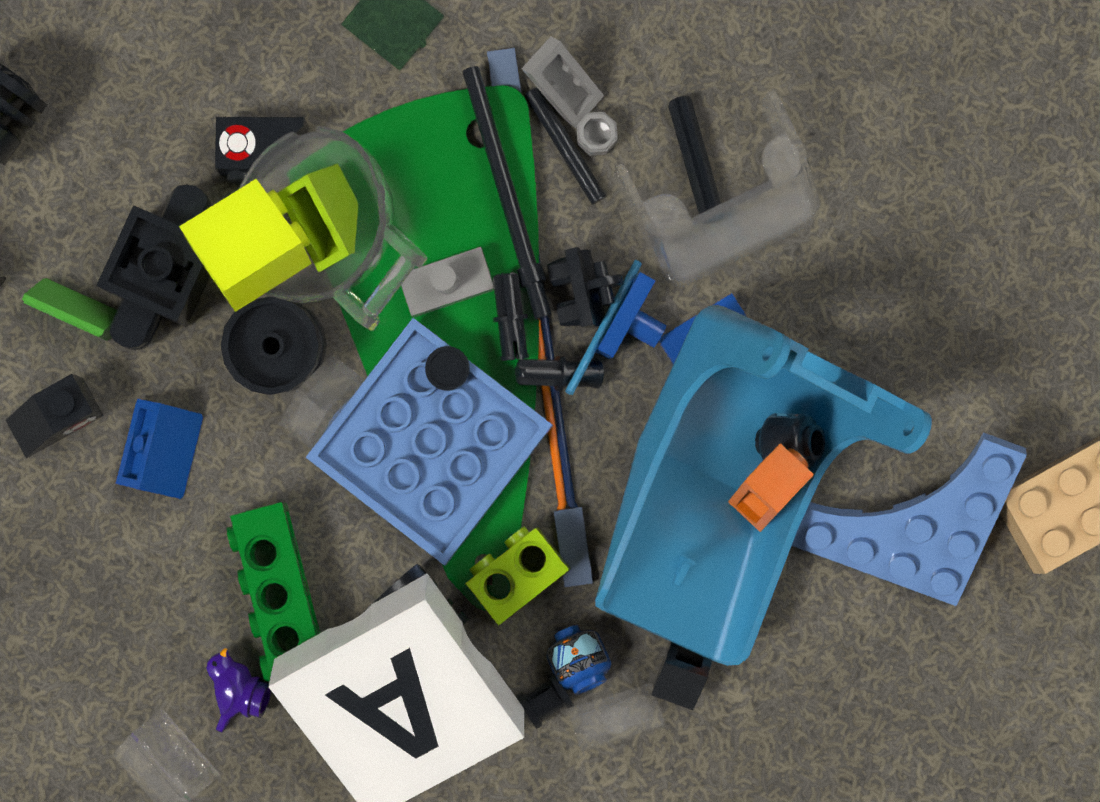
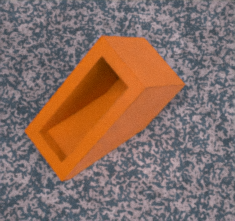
[728,443,814,532]

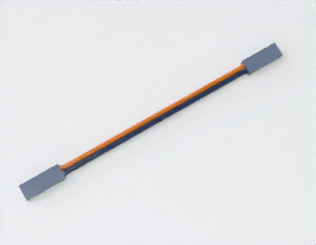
[487,48,593,587]

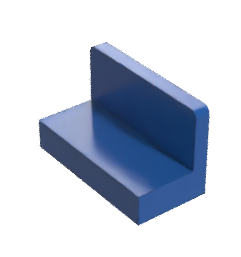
[116,399,203,499]

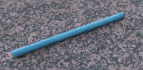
[565,260,642,395]

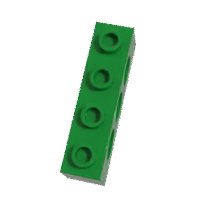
[226,502,320,682]

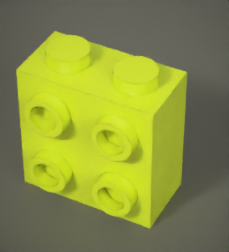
[179,179,312,312]

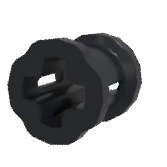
[516,673,574,729]

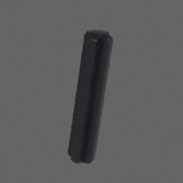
[668,96,724,222]

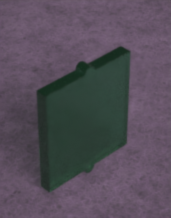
[341,0,444,71]

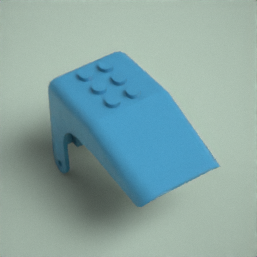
[595,305,932,666]

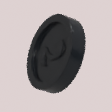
[425,346,470,391]

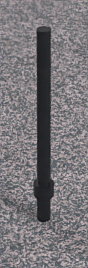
[462,66,552,320]

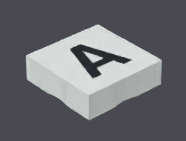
[268,574,524,802]

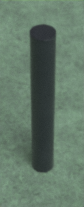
[525,87,607,205]

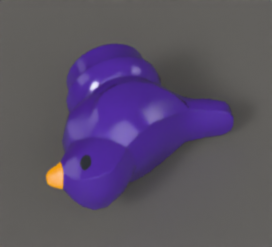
[206,648,272,732]

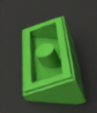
[22,278,117,341]

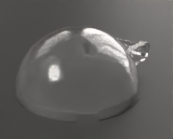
[239,126,428,331]

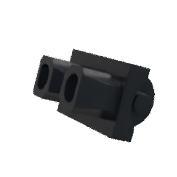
[547,247,624,329]

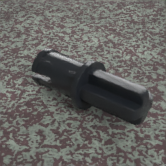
[493,272,529,361]
[515,356,604,391]

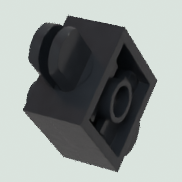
[96,184,212,351]

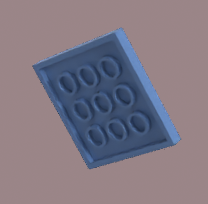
[305,318,553,566]

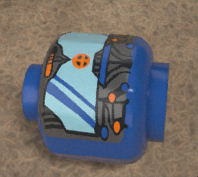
[546,625,612,695]

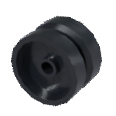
[221,296,327,395]

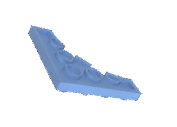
[792,433,1027,606]

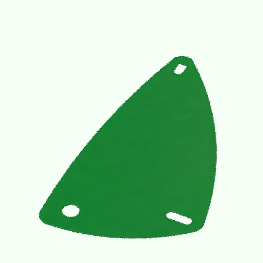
[286,85,539,611]

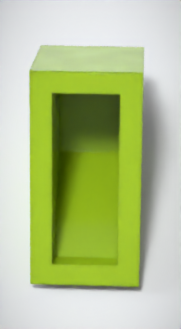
[277,163,359,273]

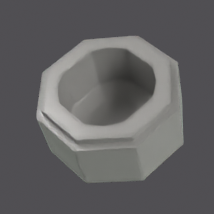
[576,112,618,156]

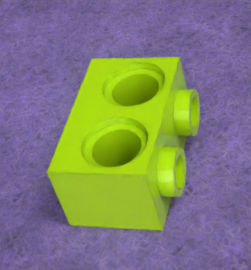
[466,526,571,626]

